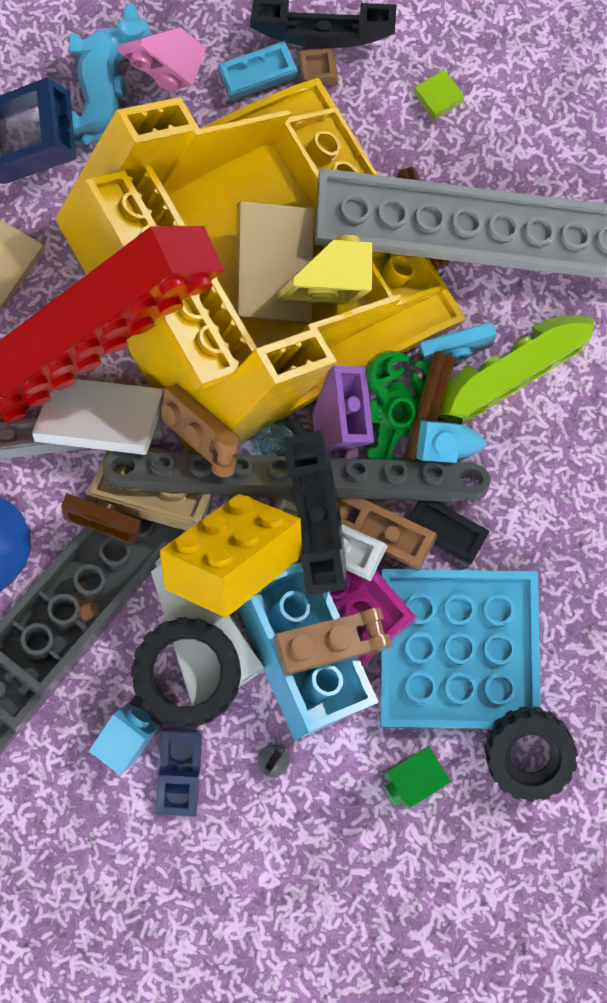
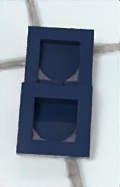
[156,728,203,817]

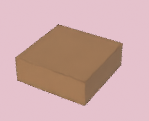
[298,48,338,86]

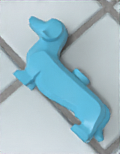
[70,3,152,146]

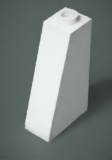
[151,558,264,706]

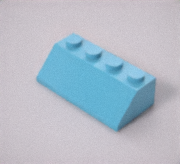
[238,562,378,741]

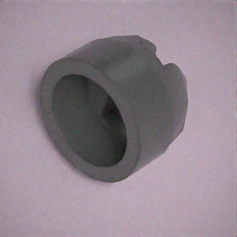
[257,745,289,777]

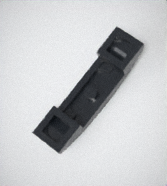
[250,0,397,48]
[283,431,347,595]

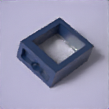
[0,77,76,184]

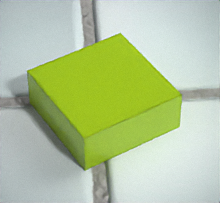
[414,69,465,120]

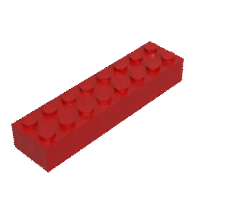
[0,226,225,424]

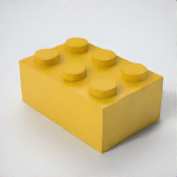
[160,494,302,618]

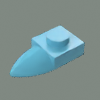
[416,420,487,463]

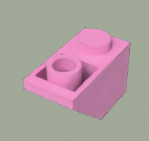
[117,27,206,91]

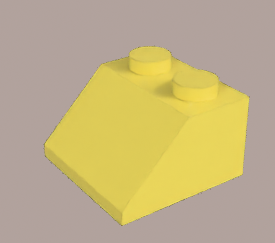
[277,235,372,305]

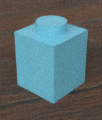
[89,702,160,776]

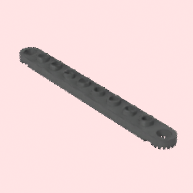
[103,451,491,502]

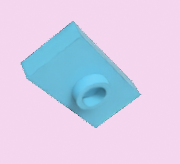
[218,41,298,101]
[418,322,497,364]

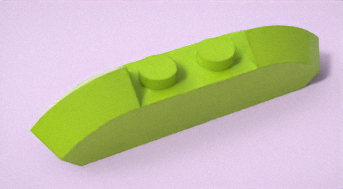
[438,315,594,425]

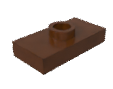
[61,493,141,545]

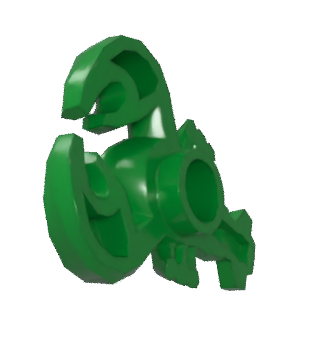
[365,350,430,460]

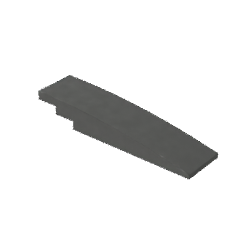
[0,511,185,755]

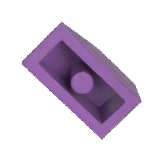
[312,365,374,451]

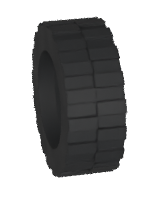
[484,706,578,802]

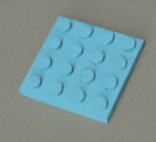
[380,569,541,730]

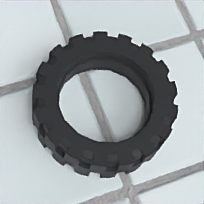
[131,617,241,728]

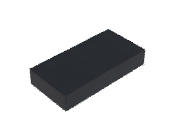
[408,501,490,566]

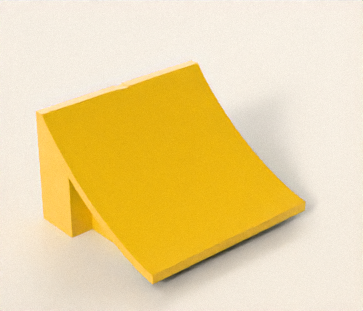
[55,77,466,453]

